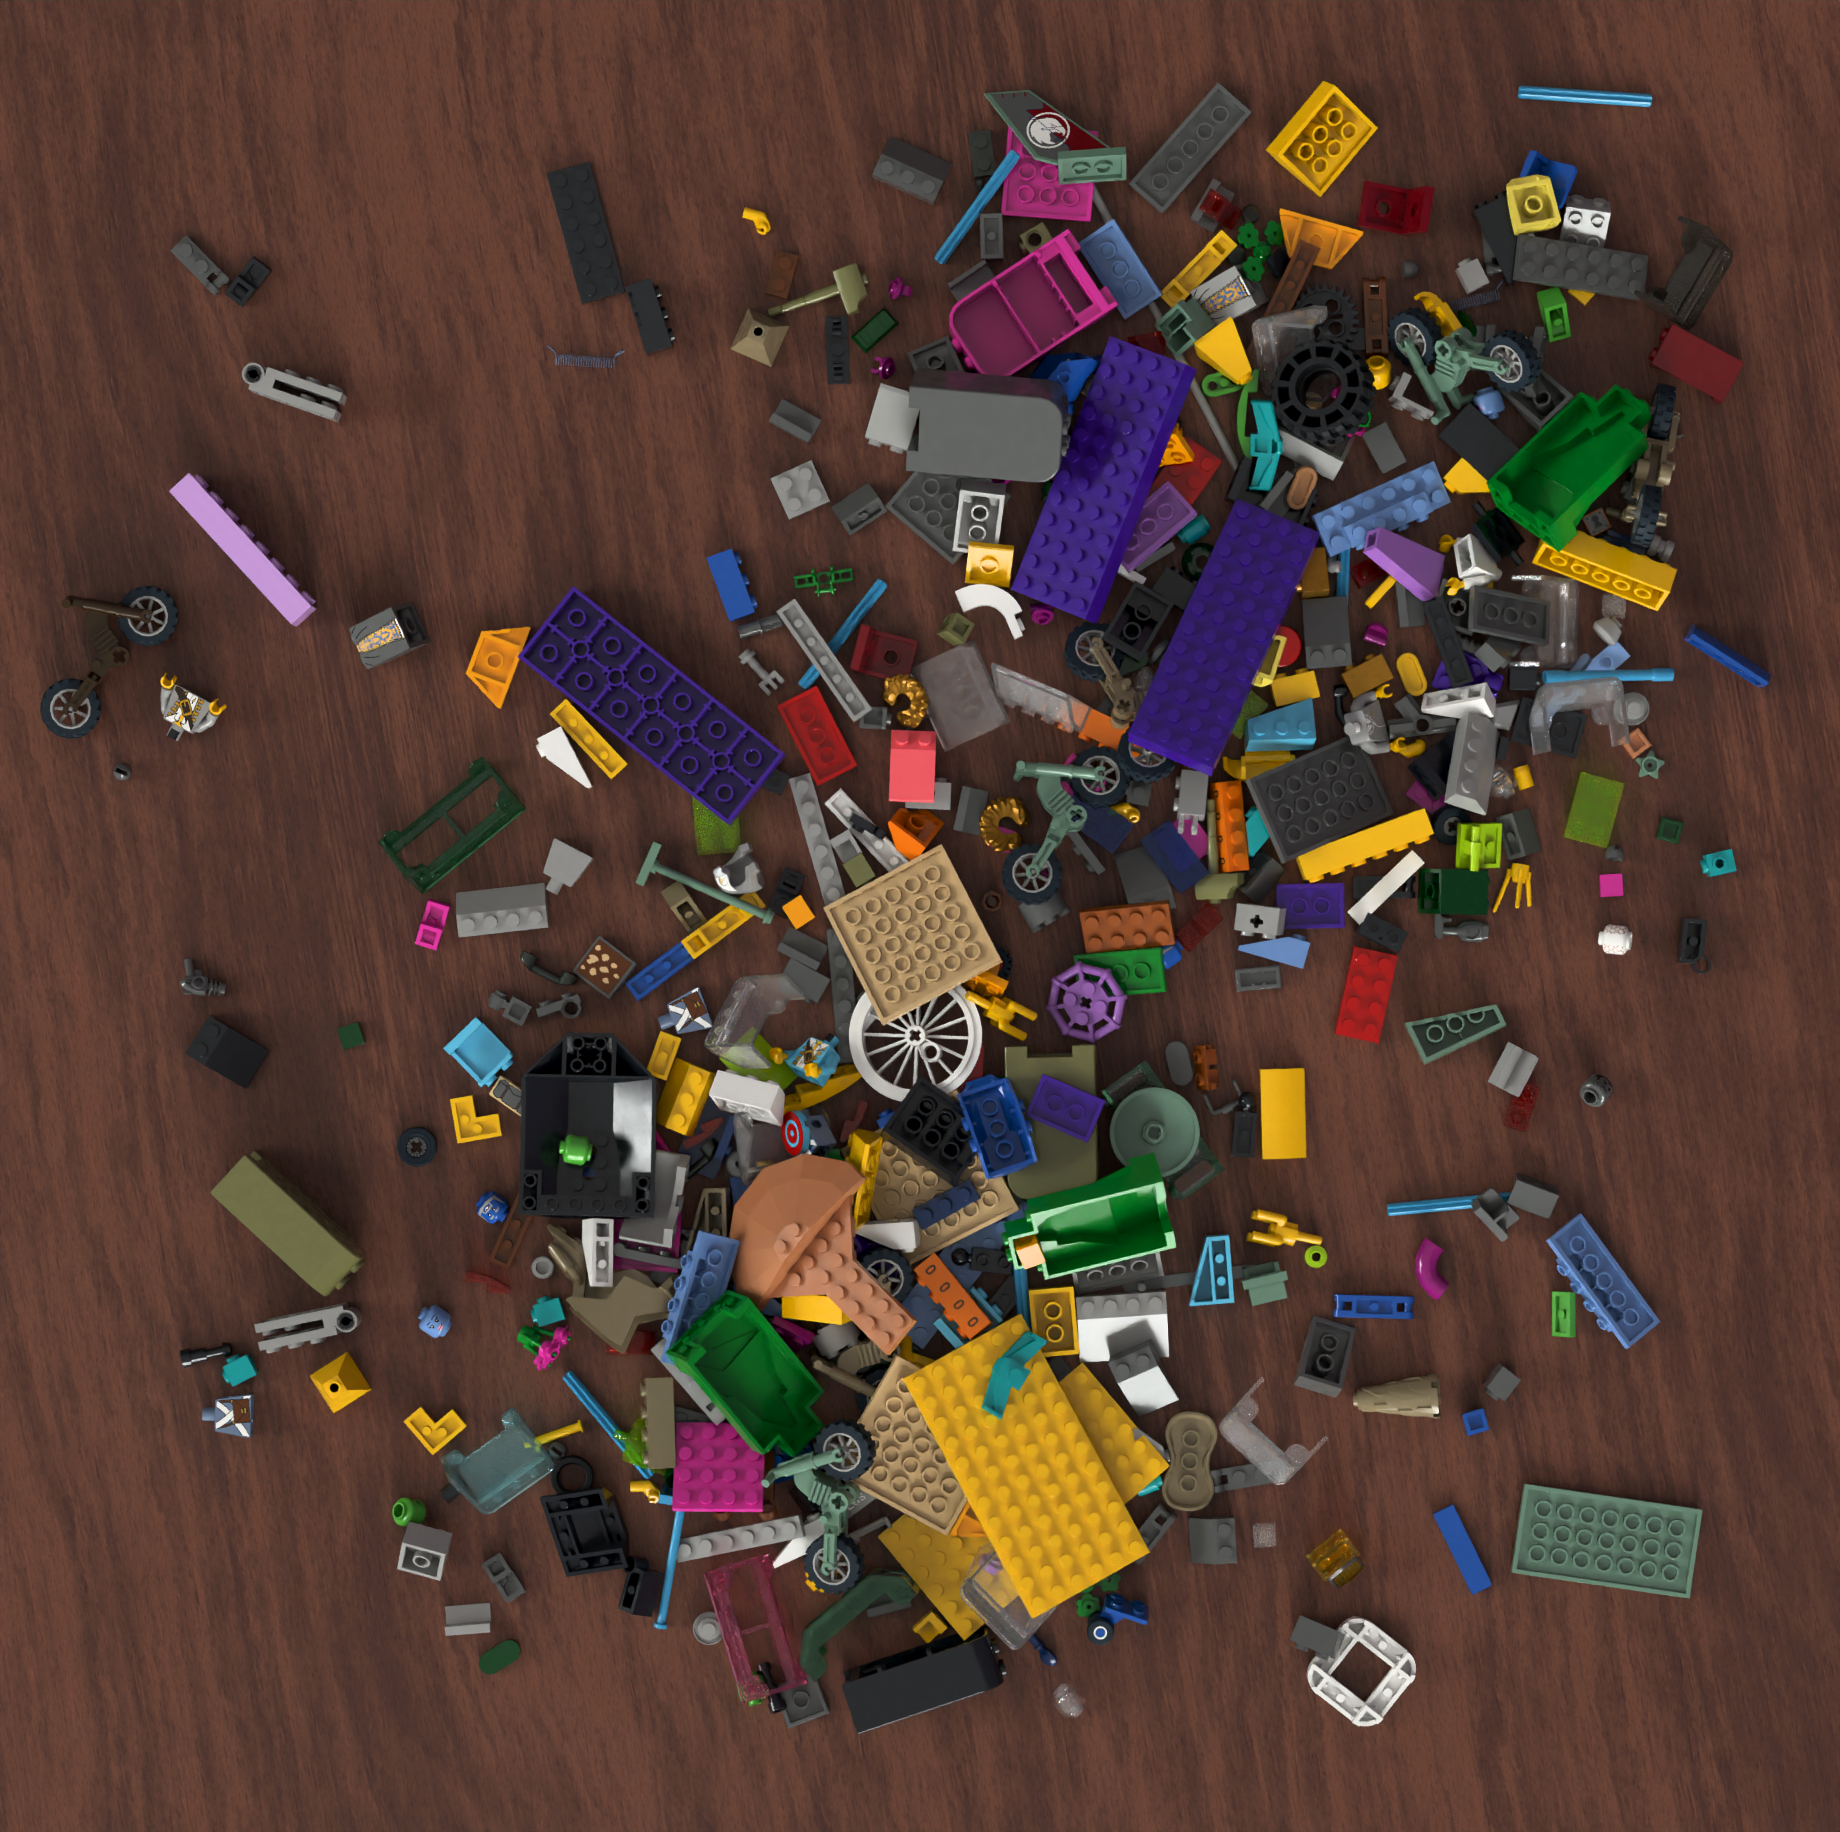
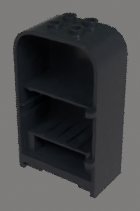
[842,1626,1007,1734]

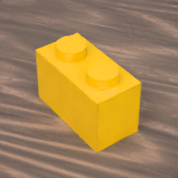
[1269,668,1320,708]

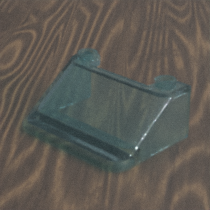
[440,1407,554,1514]

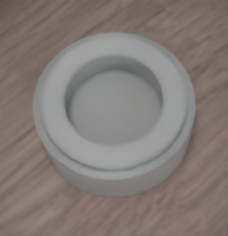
[531,1256,554,1279]

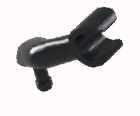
[1333,684,1347,728]

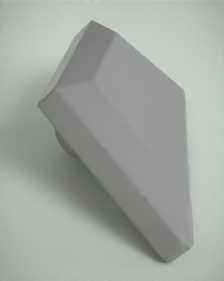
[1488,699,1521,731]

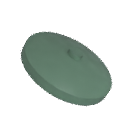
[1109,1087,1200,1177]

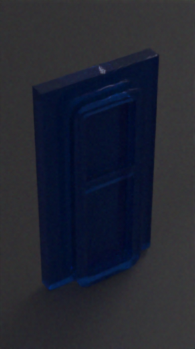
[1071,793,1134,854]
[1140,820,1209,894]

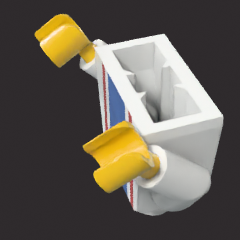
[1439,534,1502,596]

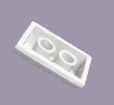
[709,1070,785,1126]

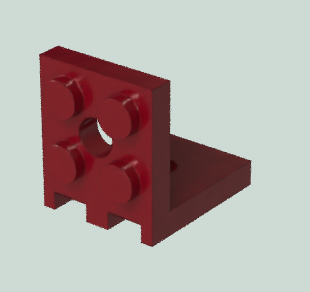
[1357,181,1435,236]
[850,624,919,679]

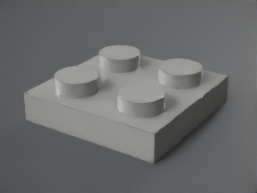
[770,460,830,520]

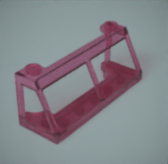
[704,1553,808,1704]

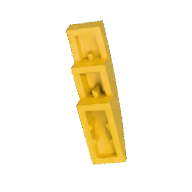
[784,1063,862,1115]

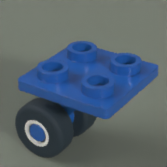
[1087,1593,1149,1645]

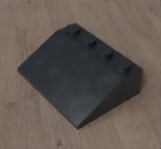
[880,1076,977,1187]

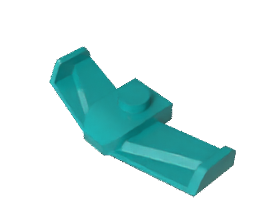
[1249,399,1284,491]
[982,1330,1047,1420]

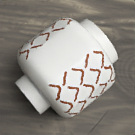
[1598,924,1632,955]

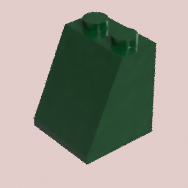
[1418,868,1490,915]

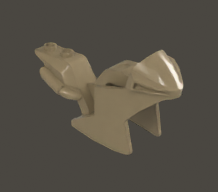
[547,1223,681,1354]

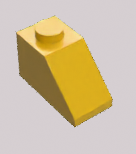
[1442,458,1490,494]

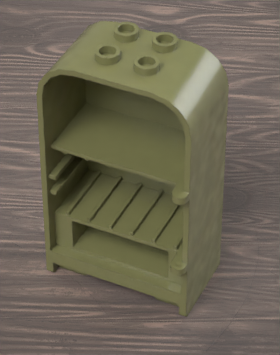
[1005,1044,1100,1200]
[211,1150,366,1296]

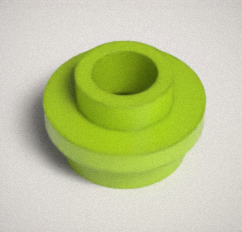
[1305,1245,1327,1268]

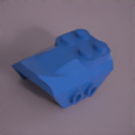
[1029,352,1102,415]
[957,1074,1038,1179]

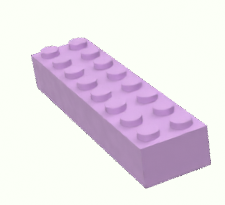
[169,473,317,627]

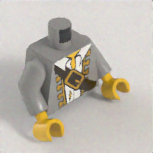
[160,673,226,741]

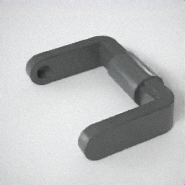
[1202,1079,1241,1115]

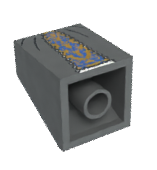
[349,602,431,670]

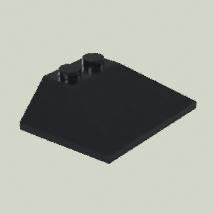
[540,1487,629,1577]

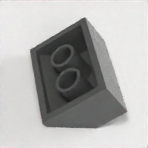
[872,137,952,206]

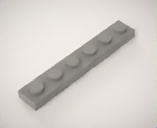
[776,599,872,722]
[789,773,846,906]
[677,1514,806,1563]

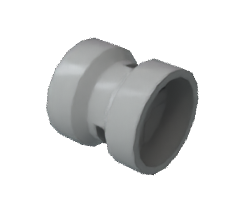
[1645,534,1675,563]

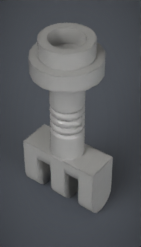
[739,648,785,696]

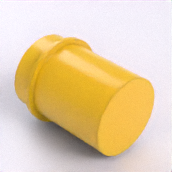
[1513,764,1535,790]

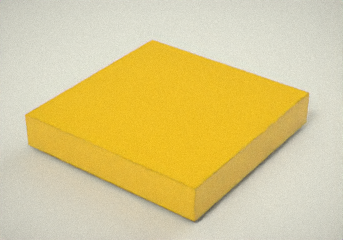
[965,541,1014,588]

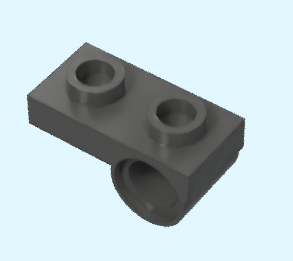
[536,991,583,1019]

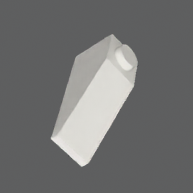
[1421,682,1496,719]
[536,726,593,789]
[582,1218,614,1287]
[855,1218,920,1253]
[773,1512,825,1568]

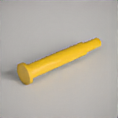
[524,1419,584,1448]

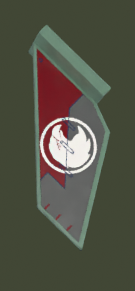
[984,90,1127,185]

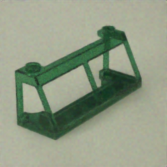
[378,756,527,894]

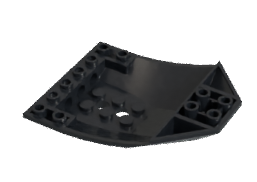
[518,1032,657,1220]

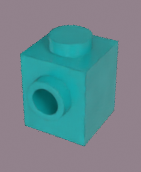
[1700,849,1737,877]
[531,1295,567,1327]
[222,1353,260,1387]

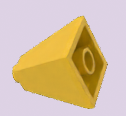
[1194,316,1253,385]
[310,1351,372,1413]

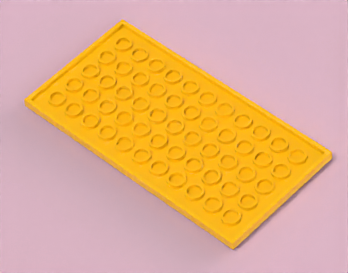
[903,1314,1150,1619]
[878,1362,1170,1641]

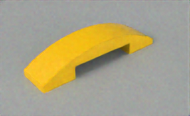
[1161,230,1238,308]
[681,892,766,959]

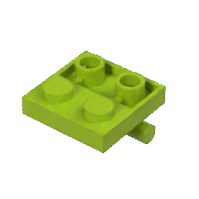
[1455,822,1502,871]

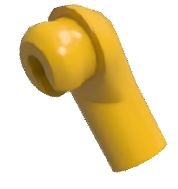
[742,207,770,235]
[1398,739,1426,758]
[1107,802,1140,823]
[630,1480,660,1503]

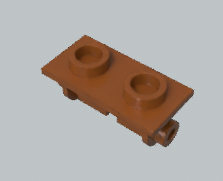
[1193,1044,1219,1090]

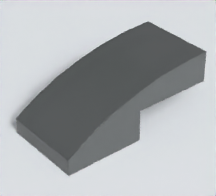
[481,1552,526,1603]

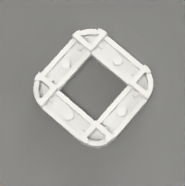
[1307,1616,1416,1726]

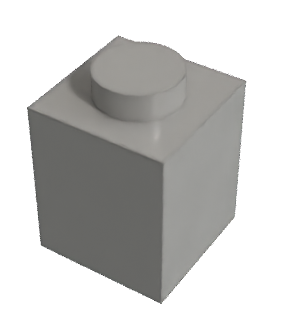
[1455,258,1489,295]

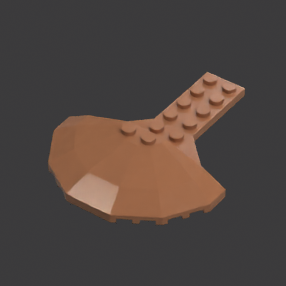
[729,1154,918,1355]

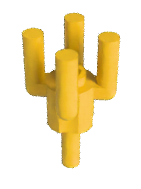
[965,990,1037,1041]
[1246,1209,1322,1247]

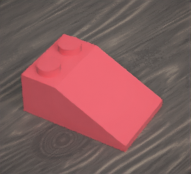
[889,730,936,803]

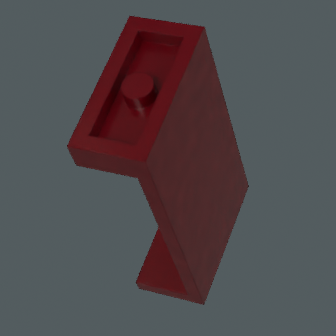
[1648,324,1744,404]

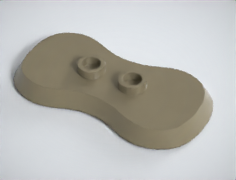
[1162,1411,1218,1511]

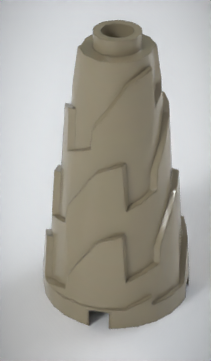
[1353,1373,1441,1419]

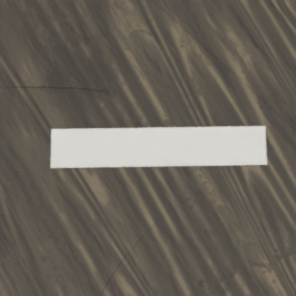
[1348,850,1424,925]

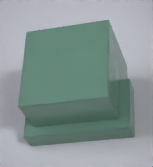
[1154,298,1216,358]
[1241,1260,1288,1306]

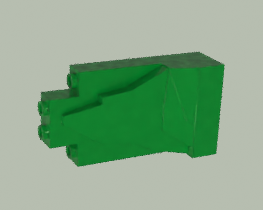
[1486,384,1652,552]
[1001,1153,1176,1280]
[665,1289,824,1458]

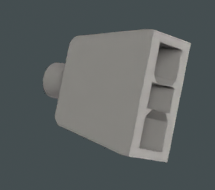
[543,838,594,895]

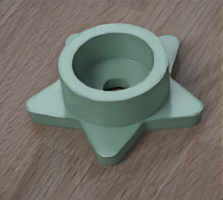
[1636,750,1665,779]

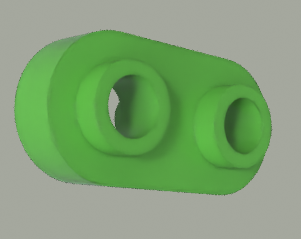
[1201,372,1244,397]

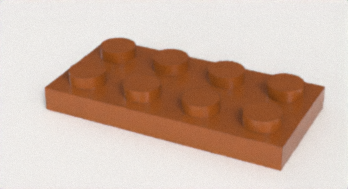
[1079,900,1176,954]

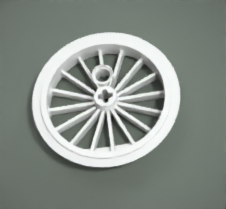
[849,985,982,1102]

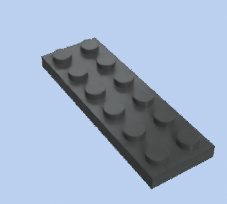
[1129,83,1252,214]
[1513,234,1648,301]

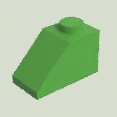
[1537,287,1571,343]

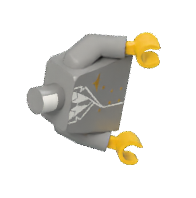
[1344,684,1407,754]

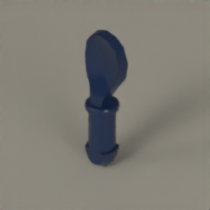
[1023,1628,1057,1666]

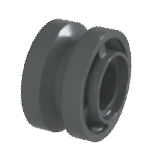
[1148,637,1171,670]

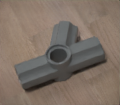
[1386,693,1457,740]

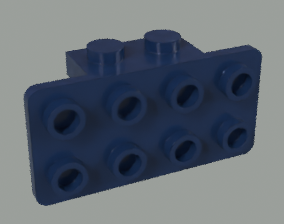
[678,1096,742,1179]

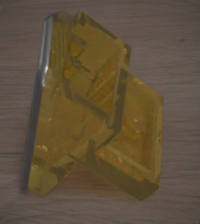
[1306,1528,1365,1588]

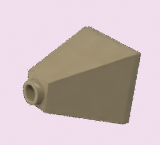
[731,308,790,367]

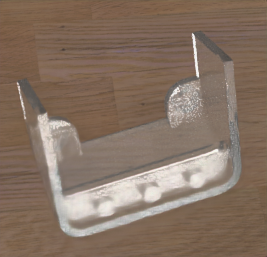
[1509,575,1579,669]
[1529,677,1631,755]
[704,974,806,1069]
[1219,1377,1328,1485]

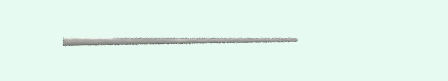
[1093,184,1239,473]

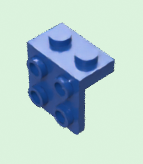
[1519,150,1578,209]

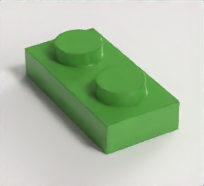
[1552,1291,1575,1337]

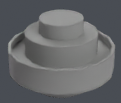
[1615,692,1650,726]
[693,1611,726,1645]

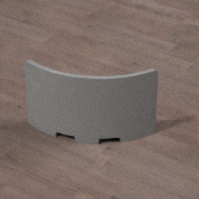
[619,1149,691,1248]

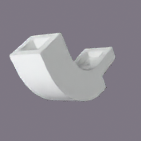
[955,584,1025,640]

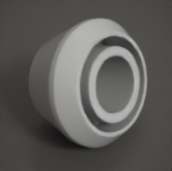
[1593,617,1622,646]

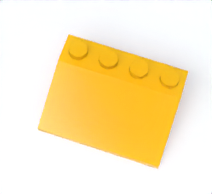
[1266,81,1378,197]
[845,1129,883,1232]

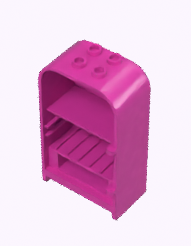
[949,229,1119,377]

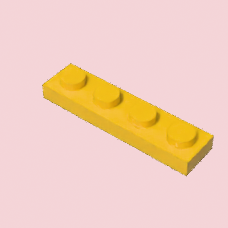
[550,699,628,780]

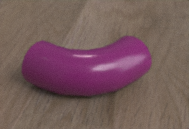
[1415,1238,1449,1300]

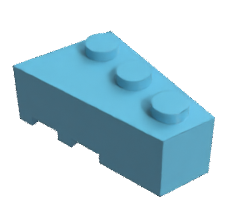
[1244,698,1316,752]
[1188,1233,1234,1306]

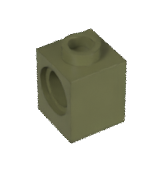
[1018,222,1053,255]
[937,612,975,646]
[843,853,876,887]

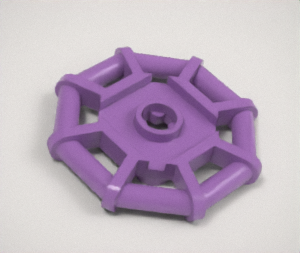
[1045,961,1128,1044]

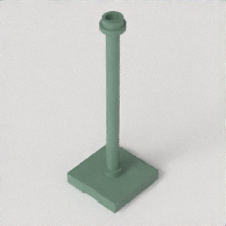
[635,841,775,924]

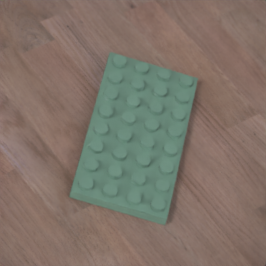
[1511,1483,1703,1599]

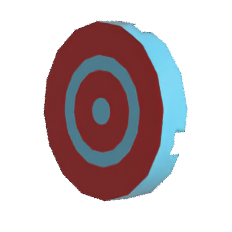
[781,1110,810,1156]

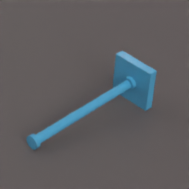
[654,1484,685,1629]

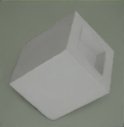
[829,829,862,863]

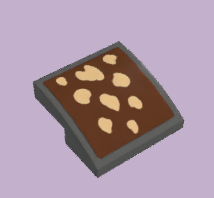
[573,935,638,1000]

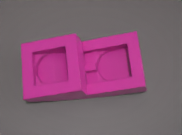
[415,898,451,950]

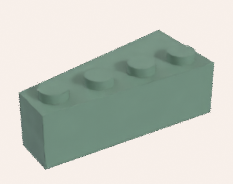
[1404,1004,1506,1065]

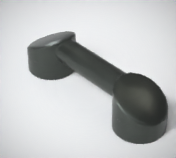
[1227,205,1260,266]
[520,950,579,985]
[688,1138,718,1180]

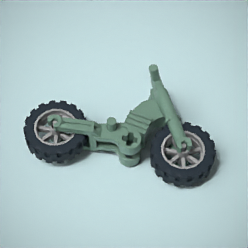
[1387,307,1541,425]
[1001,746,1130,905]
[761,1418,876,1595]

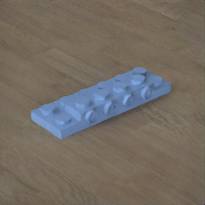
[1311,461,1451,557]
[1546,1213,1661,1349]
[660,1230,740,1365]

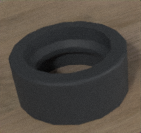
[551,1455,594,1494]

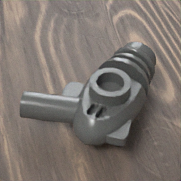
[180,958,226,997]

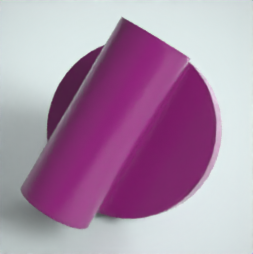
[1030,603,1054,625]
[1363,622,1388,647]

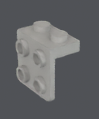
[1559,195,1611,248]
[1388,372,1434,421]

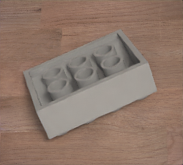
[1075,1289,1169,1363]

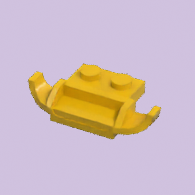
[1414,292,1462,337]
[1223,738,1296,784]

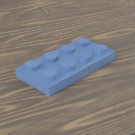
[1078,219,1163,320]

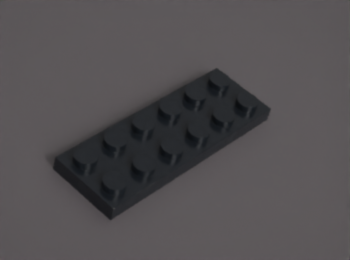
[546,162,625,304]

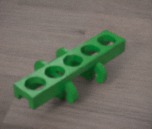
[794,566,853,597]

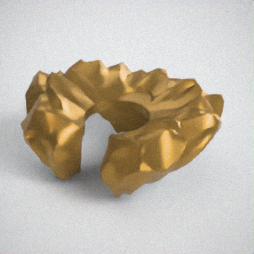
[882,673,929,728]
[978,797,1030,851]

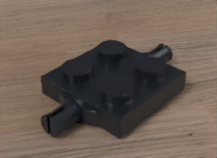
[1469,501,1525,567]

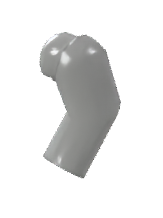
[1326,552,1342,573]

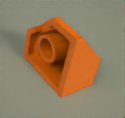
[888,808,944,860]

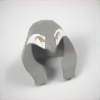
[713,842,765,895]

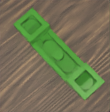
[1236,370,1259,459]

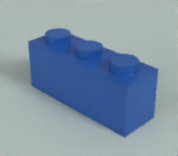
[707,548,758,622]

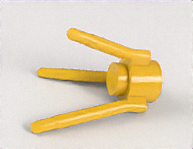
[1492,863,1532,912]

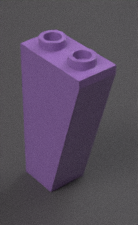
[1363,527,1445,602]

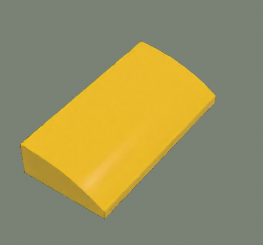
[1259,1068,1306,1159]

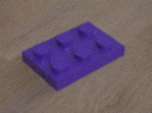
[1276,883,1345,929]
[1025,1074,1106,1143]

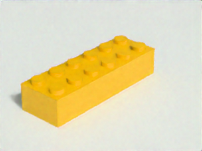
[1532,530,1677,611]
[1295,808,1434,883]

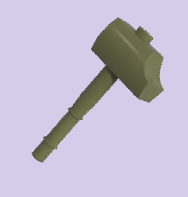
[768,263,869,318]
[1195,799,1245,904]

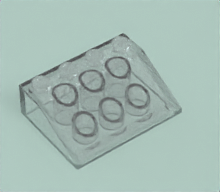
[910,640,1010,752]
[991,663,1092,733]

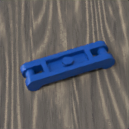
[1333,1294,1415,1319]

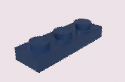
[912,1178,981,1230]

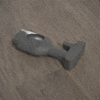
[1434,914,1489,942]

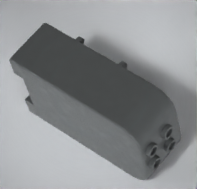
[906,368,1071,483]

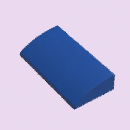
[1684,624,1771,688]

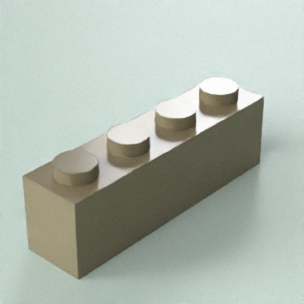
[640,1377,676,1469]

